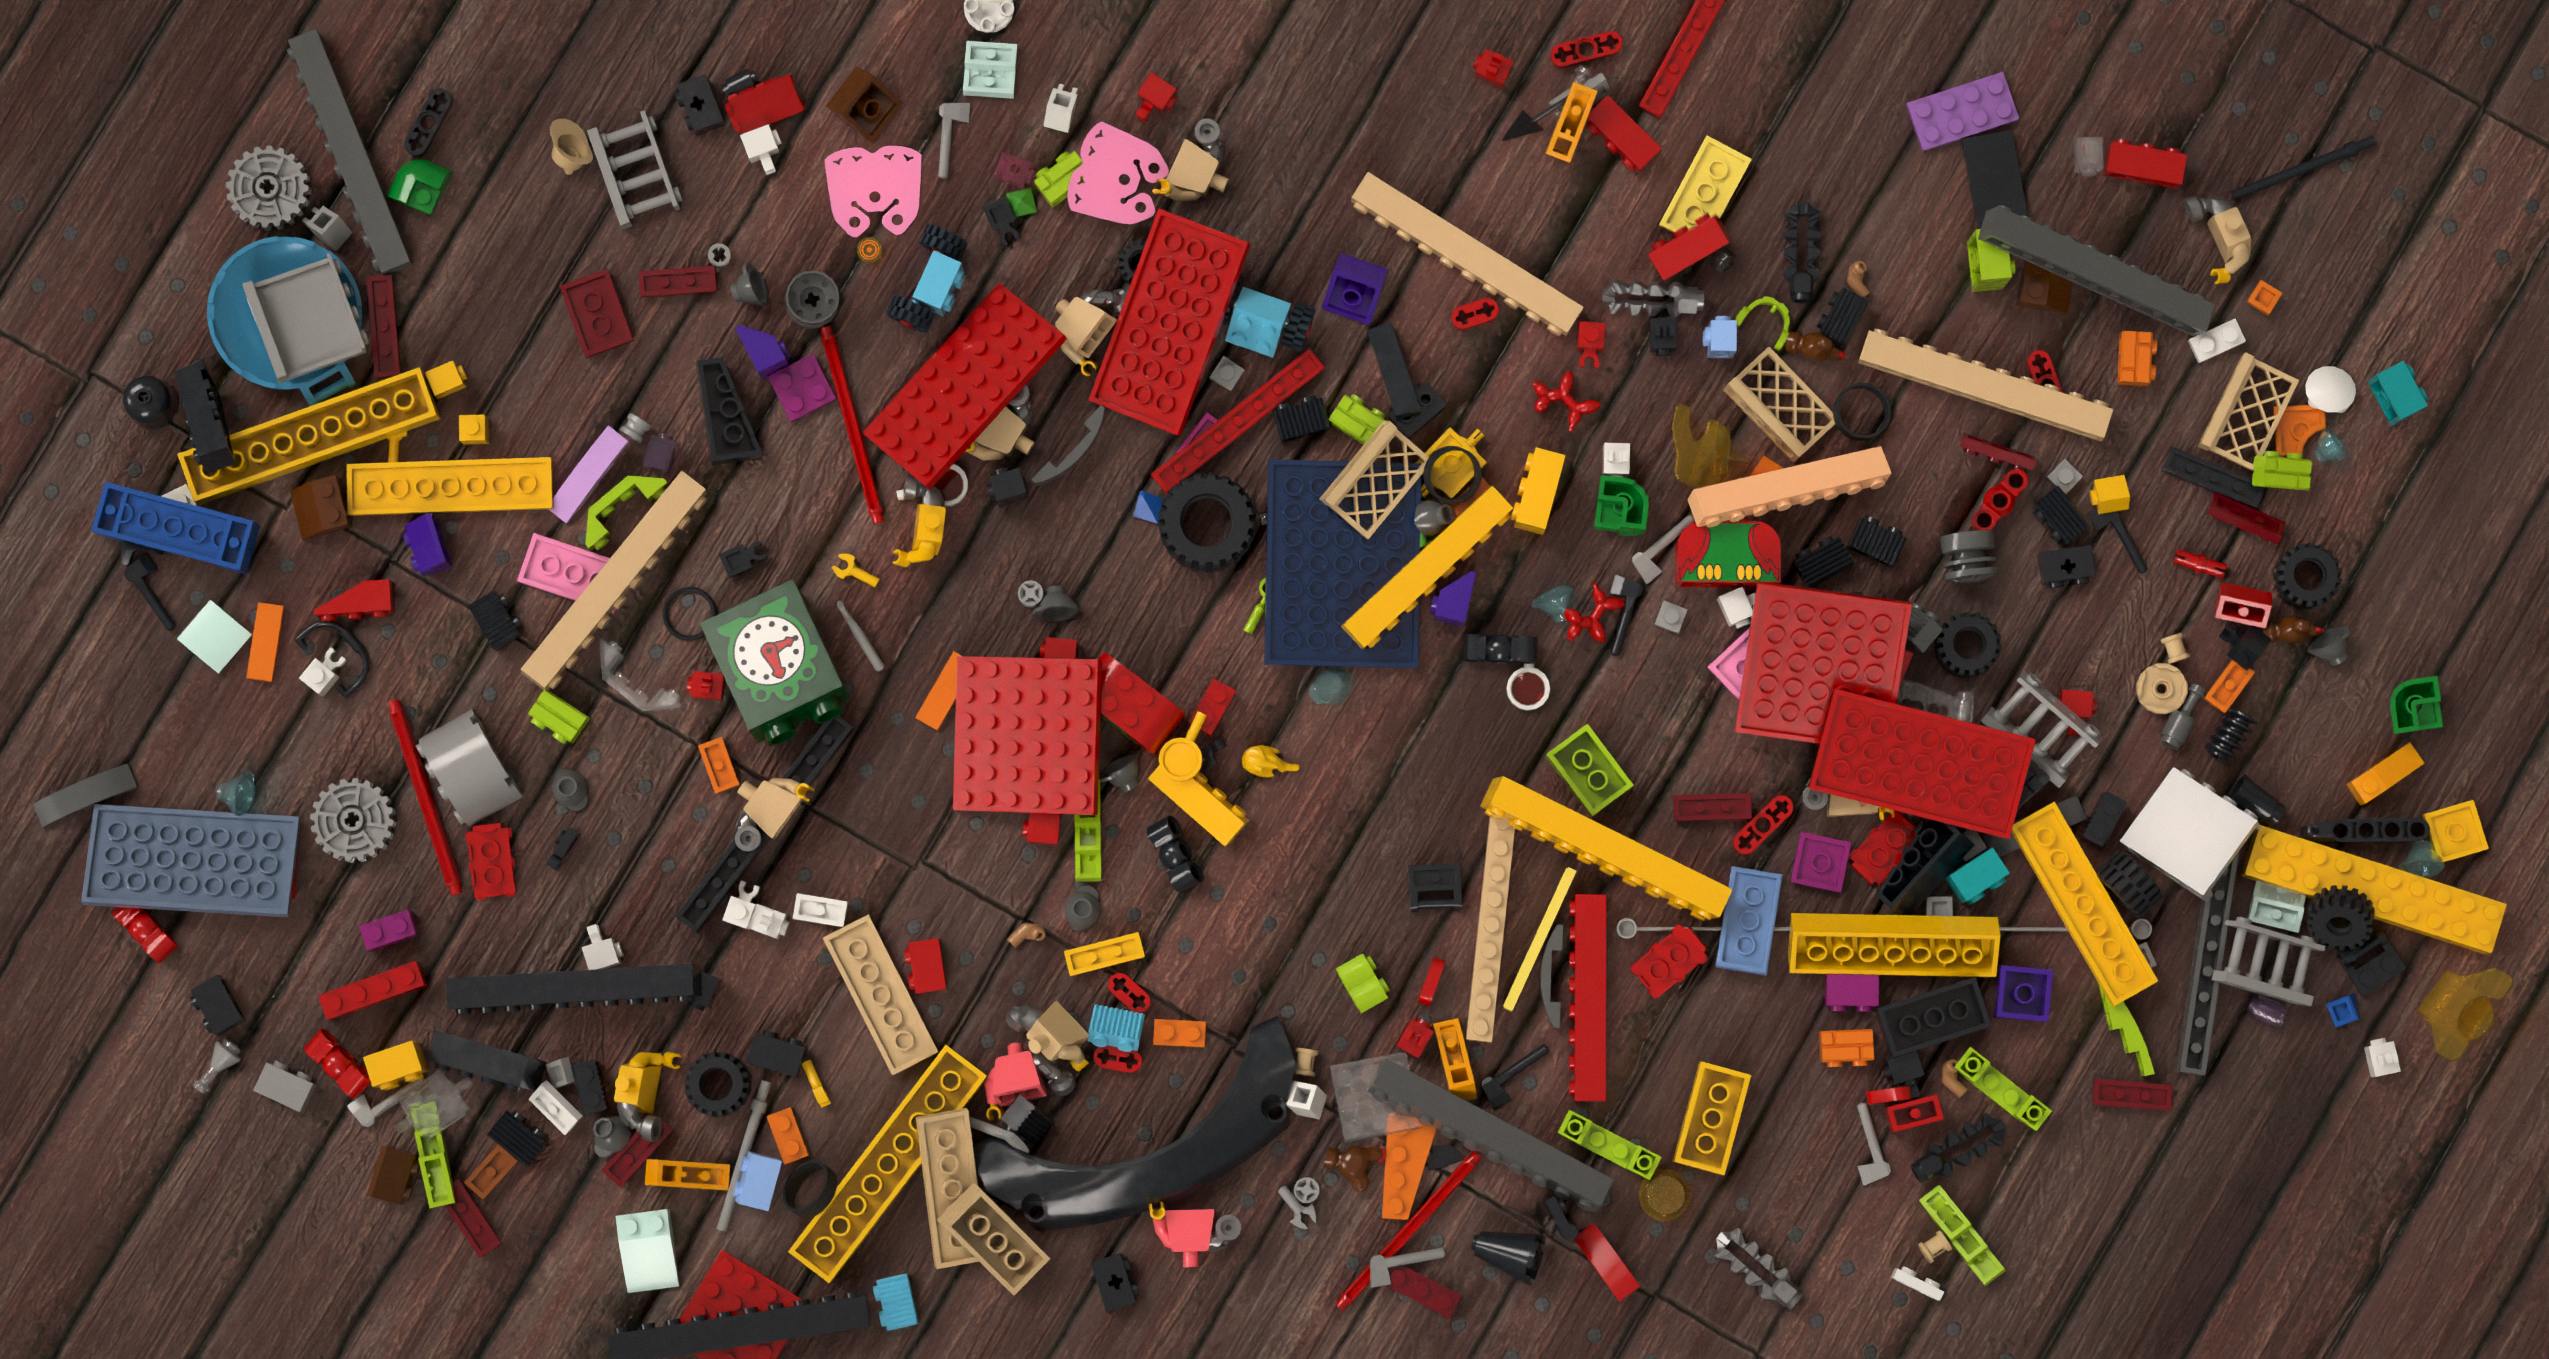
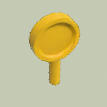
[1159,711,1207,782]

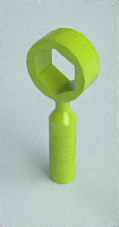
[1243,578,1266,635]

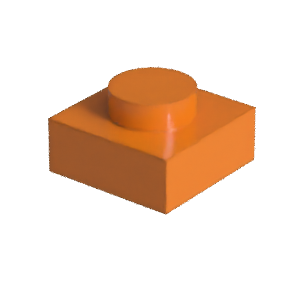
[2246,280,2282,316]

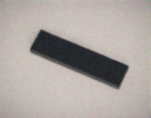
[1367,322,1421,420]
[2161,447,2266,509]

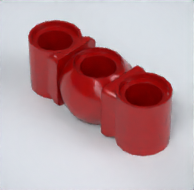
[1970,469,2028,531]
[111,907,178,964]
[304,1028,371,1099]

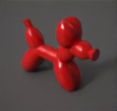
[1531,371,1601,432]
[1564,582,1625,643]

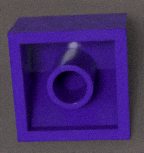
[1322,253,1389,325]
[735,325,791,380]
[403,513,453,576]
[1430,571,1476,627]

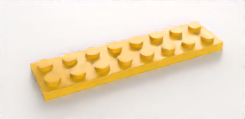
[347,457,553,516]
[2012,801,2158,1007]

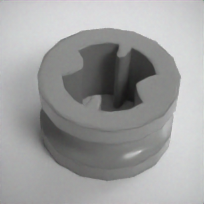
[708,243,731,267]

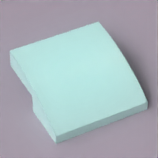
[963,41,1017,99]
[177,600,252,674]
[2248,881,2306,933]

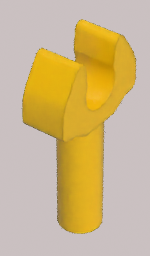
[387,431,408,463]
[832,554,880,588]
[802,1060,831,1108]

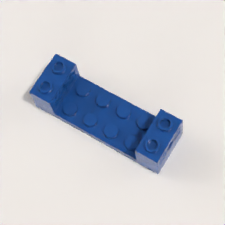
[91,482,260,575]

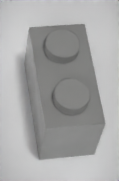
[253,1060,317,1112]

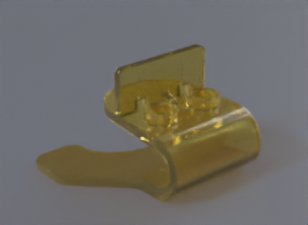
[1672,404,1748,489]
[2416,968,2513,1061]

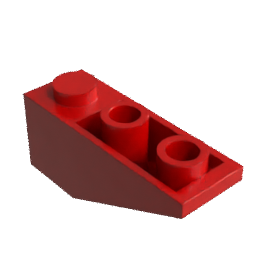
[314,579,395,621]

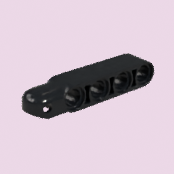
[2300,818,2430,844]

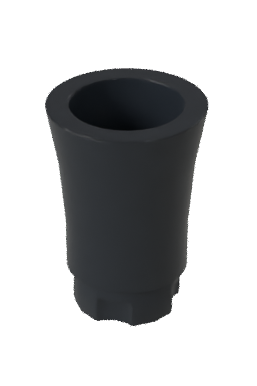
[2228,774,2286,827]

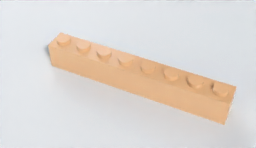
[1688,446,1891,528]

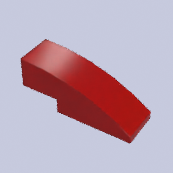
[1574,1223,1640,1302]

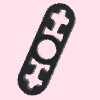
[404,88,453,157]

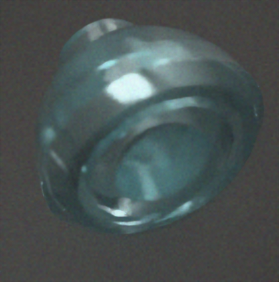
[2313,429,2348,463]

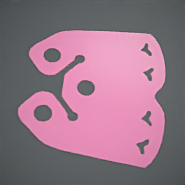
[1068,122,1169,224]
[825,146,922,237]

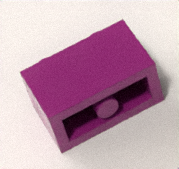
[359,910,420,952]
[1825,974,1879,1012]

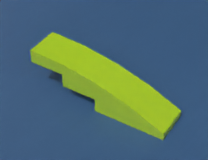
[1074,780,1101,882]
[2098,983,2155,1077]
[410,1101,456,1208]
[1919,1185,2005,1286]

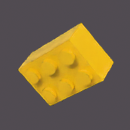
[1511,447,1566,535]

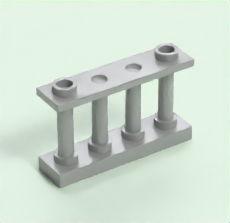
[587,110,683,229]
[1981,670,2103,788]
[2212,917,2325,1006]

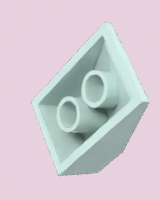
[616,1209,679,1293]

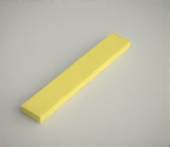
[1502,867,1576,1012]

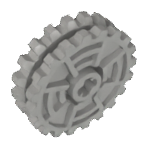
[226,146,312,231]
[310,778,397,863]

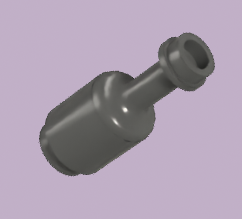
[2160,684,2206,750]

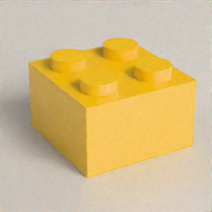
[363,1040,429,1091]

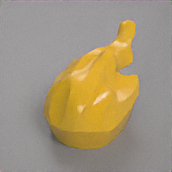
[1242,745,1299,778]

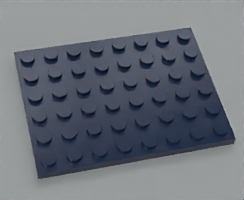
[1264,459,1422,668]

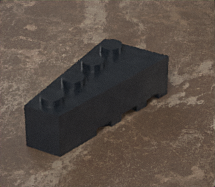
[696,357,763,466]
[174,361,236,474]
[1876,818,1975,915]
[427,1030,547,1092]

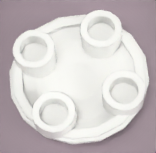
[964,0,1014,33]
[2305,366,2356,413]

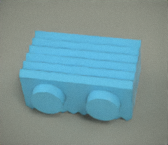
[1087,1004,1145,1052]
[873,1273,919,1331]

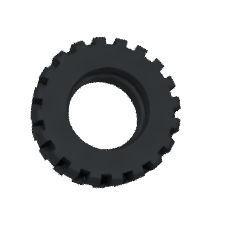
[1158,472,1256,573]

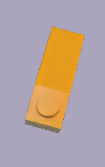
[1546,82,1597,163]
[2346,742,2424,806]
[1433,1018,1477,1101]
[645,1159,730,1190]

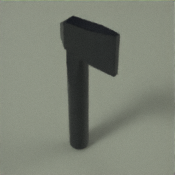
[2087,510,2148,574]
[124,553,176,631]
[1610,574,1643,656]
[1481,1044,1549,1110]

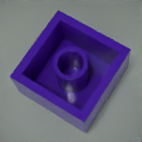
[1993,965,2053,1023]

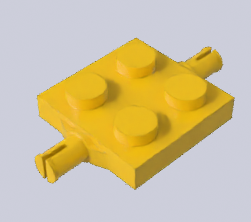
[1416,427,1487,499]

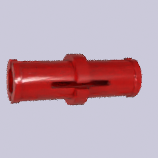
[2173,548,2227,579]

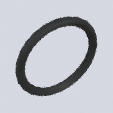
[663,587,717,641]

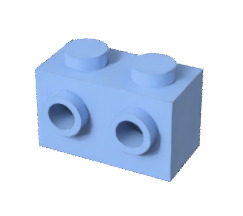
[1703,316,1737,358]
[733,1151,782,1211]

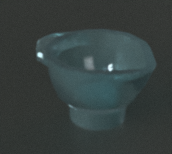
[1531,585,1573,622]
[1309,668,1353,705]
[217,770,255,816]
[2398,841,2445,878]

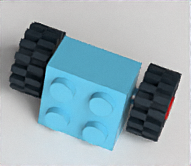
[886,224,968,333]
[1222,281,1316,358]

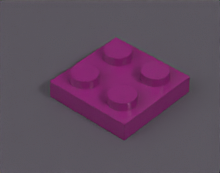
[767,354,837,423]
[1790,832,1851,893]

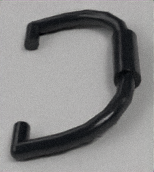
[295,621,369,698]

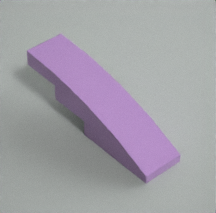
[549,425,629,524]

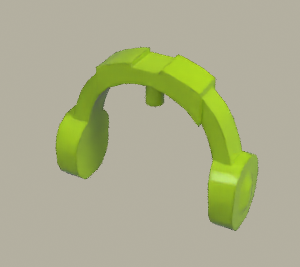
[1736,296,1790,351]

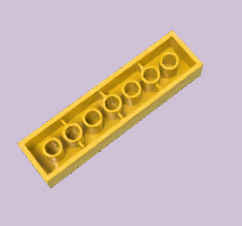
[1788,913,2001,977]

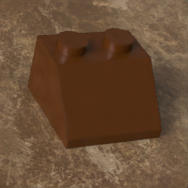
[826,66,903,143]
[2017,260,2073,314]
[290,475,352,540]
[366,1146,420,1205]

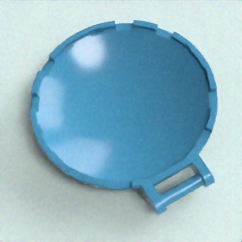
[207,236,362,407]

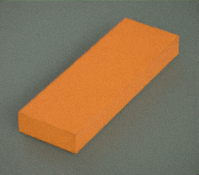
[246,602,285,682]
[915,651,961,731]

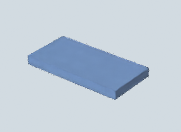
[1715,866,1783,976]

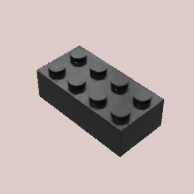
[1874,977,1992,1058]

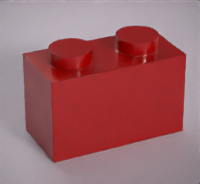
[2215,582,2272,628]
[1189,679,1236,738]
[904,938,948,995]
[1884,1094,1944,1133]

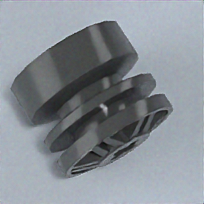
[786,270,839,329]
[1940,530,1998,583]

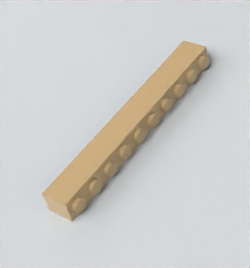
[1351,172,1584,336]
[1858,329,2113,442]
[521,471,707,692]
[1465,816,1515,1043]

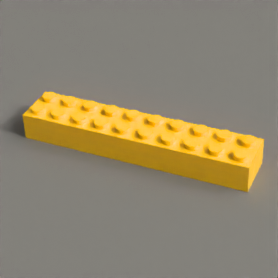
[177,367,441,505]
[1480,776,1733,921]
[2240,825,2507,955]
[788,1045,988,1283]

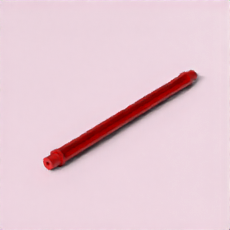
[820,326,884,524]
[388,699,463,896]
[1335,1151,1482,1311]

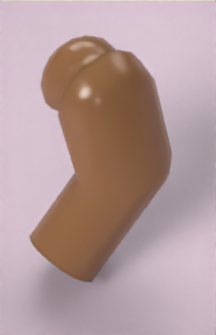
[1847,260,1870,297]
[1007,923,1046,948]
[1942,1059,1967,1098]

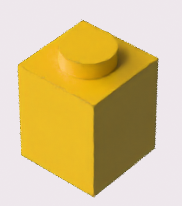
[425,361,468,399]
[459,415,489,445]
[2090,475,2130,514]

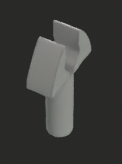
[1278,1186,1316,1229]

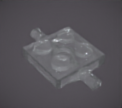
[394,1069,473,1141]

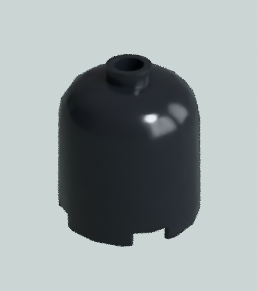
[123,375,179,429]

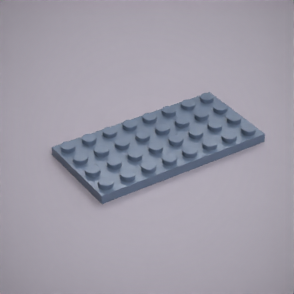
[81,804,301,917]

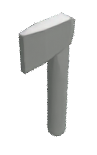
[938,103,970,179]
[1632,515,1695,585]
[837,600,885,672]
[347,1078,426,1128]
[1857,1102,1891,1186]
[969,1116,1029,1153]
[1370,1248,1445,1288]

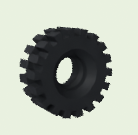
[2307,885,2375,950]

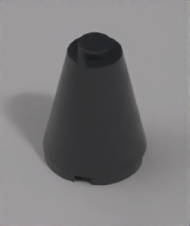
[1471,1231,1546,1286]

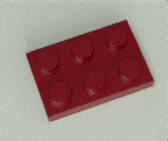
[560,269,634,359]

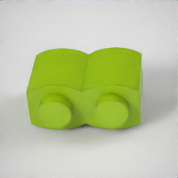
[1335,953,1390,1014]

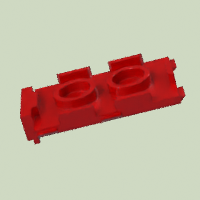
[724,74,805,134]
[1849,810,1916,886]
[465,823,516,900]
[1630,924,1708,999]

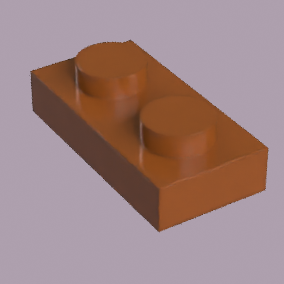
[464,1144,519,1200]

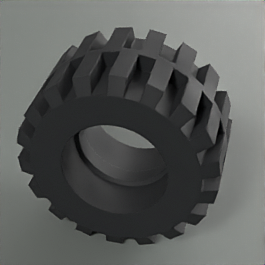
[2273,543,2342,609]
[1934,612,2002,678]
[2096,851,2163,919]
[684,1052,751,1117]

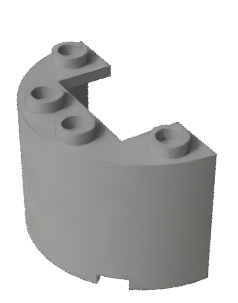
[416,708,523,827]

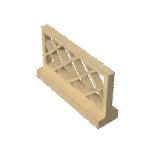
[1723,347,1835,463]
[2198,352,2299,472]
[1319,421,1429,539]

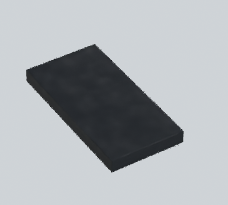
[1961,130,2028,229]

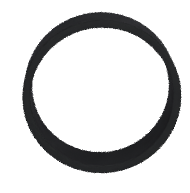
[1833,383,1891,441]
[1423,446,1482,504]
[783,1160,837,1218]

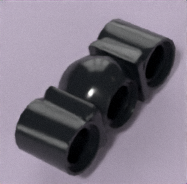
[1463,634,1538,664]
[1147,815,1204,893]

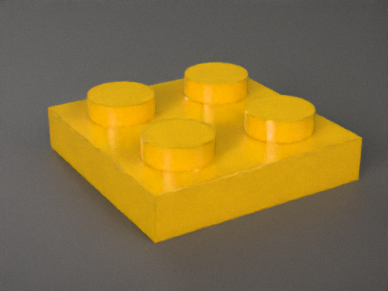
[2423,800,2489,864]

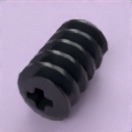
[2205,709,2258,766]

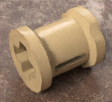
[2160,633,2190,664]
[1296,1048,1318,1077]
[1918,1231,1952,1264]

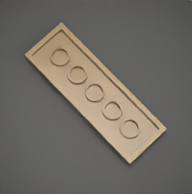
[823,914,939,1076]
[916,1108,979,1269]

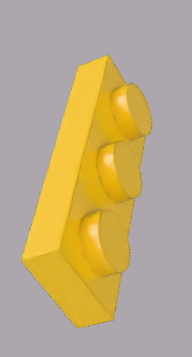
[1064,932,1145,976]

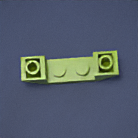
[585,476,670,551]
[1954,1047,2052,1131]
[1558,1110,1661,1180]

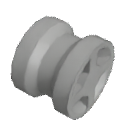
[619,413,652,444]
[1018,580,1044,608]
[1294,1177,1319,1203]

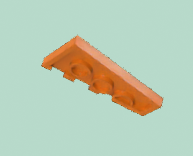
[1382,1115,1436,1220]

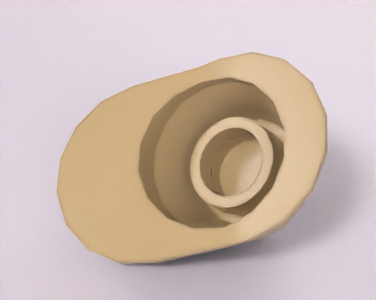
[550,119,593,175]

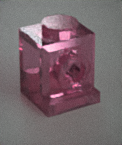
[994,151,1035,189]

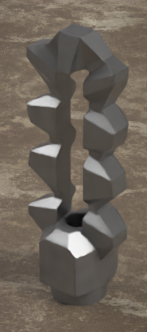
[1602,279,1704,318]
[1714,1228,1804,1311]

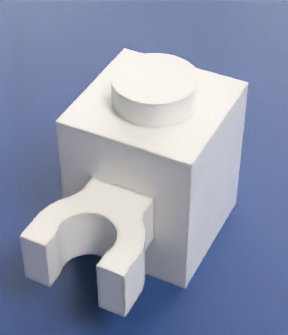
[1044,84,1078,133]
[740,124,782,175]
[1602,443,1630,478]
[1717,587,1755,629]
[299,647,347,697]
[723,881,760,930]
[748,904,790,940]
[582,924,624,970]
[2364,1038,2401,1077]
[1285,1081,1327,1120]

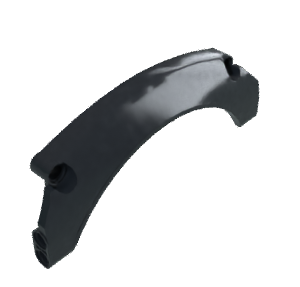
[972,1016,1298,1231]

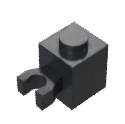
[1649,317,1677,356]
[2218,621,2272,671]
[1882,1051,1925,1098]

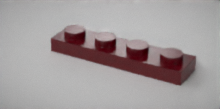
[366,274,401,379]

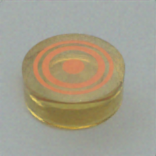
[857,237,883,264]

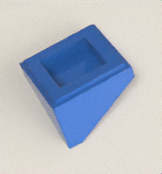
[1133,491,1163,524]
[2326,993,2360,1027]

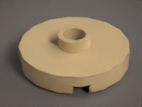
[2136,663,2188,714]

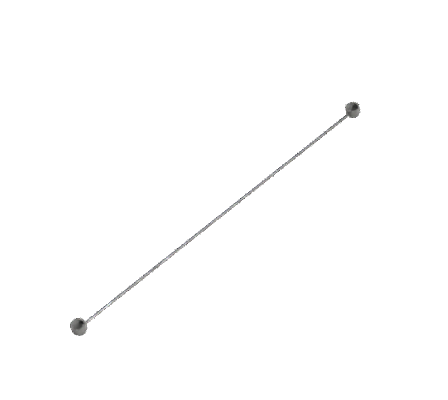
[1616,918,2152,940]

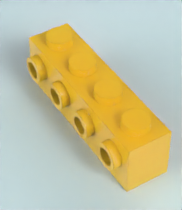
[1148,765,1249,846]

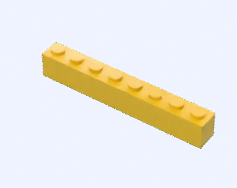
[1341,486,1513,649]

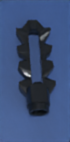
[1783,202,1821,303]
[1910,1112,2006,1183]

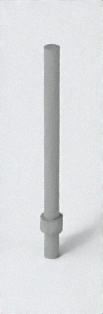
[716,1080,771,1232]

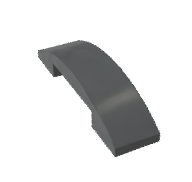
[1032,406,1105,486]
[33,763,138,828]
[1982,795,2087,857]
[1540,925,1563,1029]

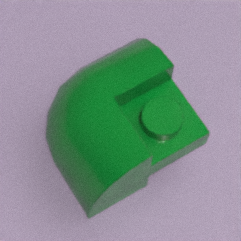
[386,159,453,216]
[1594,475,1649,536]
[2390,676,2443,734]

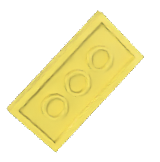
[1659,136,1752,233]

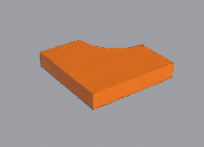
[2272,405,2326,458]

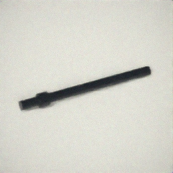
[2231,136,2376,201]

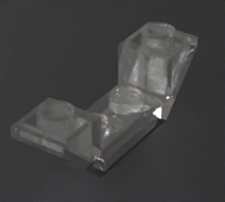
[599,639,684,714]

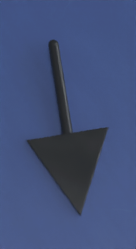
[1502,96,1568,141]
[1382,1141,1467,1171]

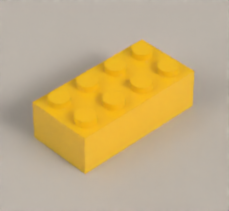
[1673,1061,1751,1176]

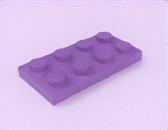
[1906,72,2019,152]

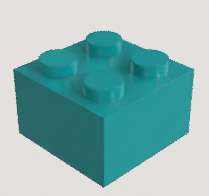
[2367,361,2428,427]
[1944,848,2010,905]

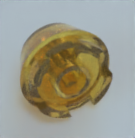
[1639,1169,1691,1221]

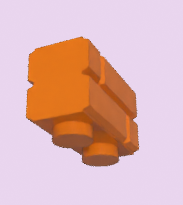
[2117,331,2157,386]
[1819,1029,1874,1067]

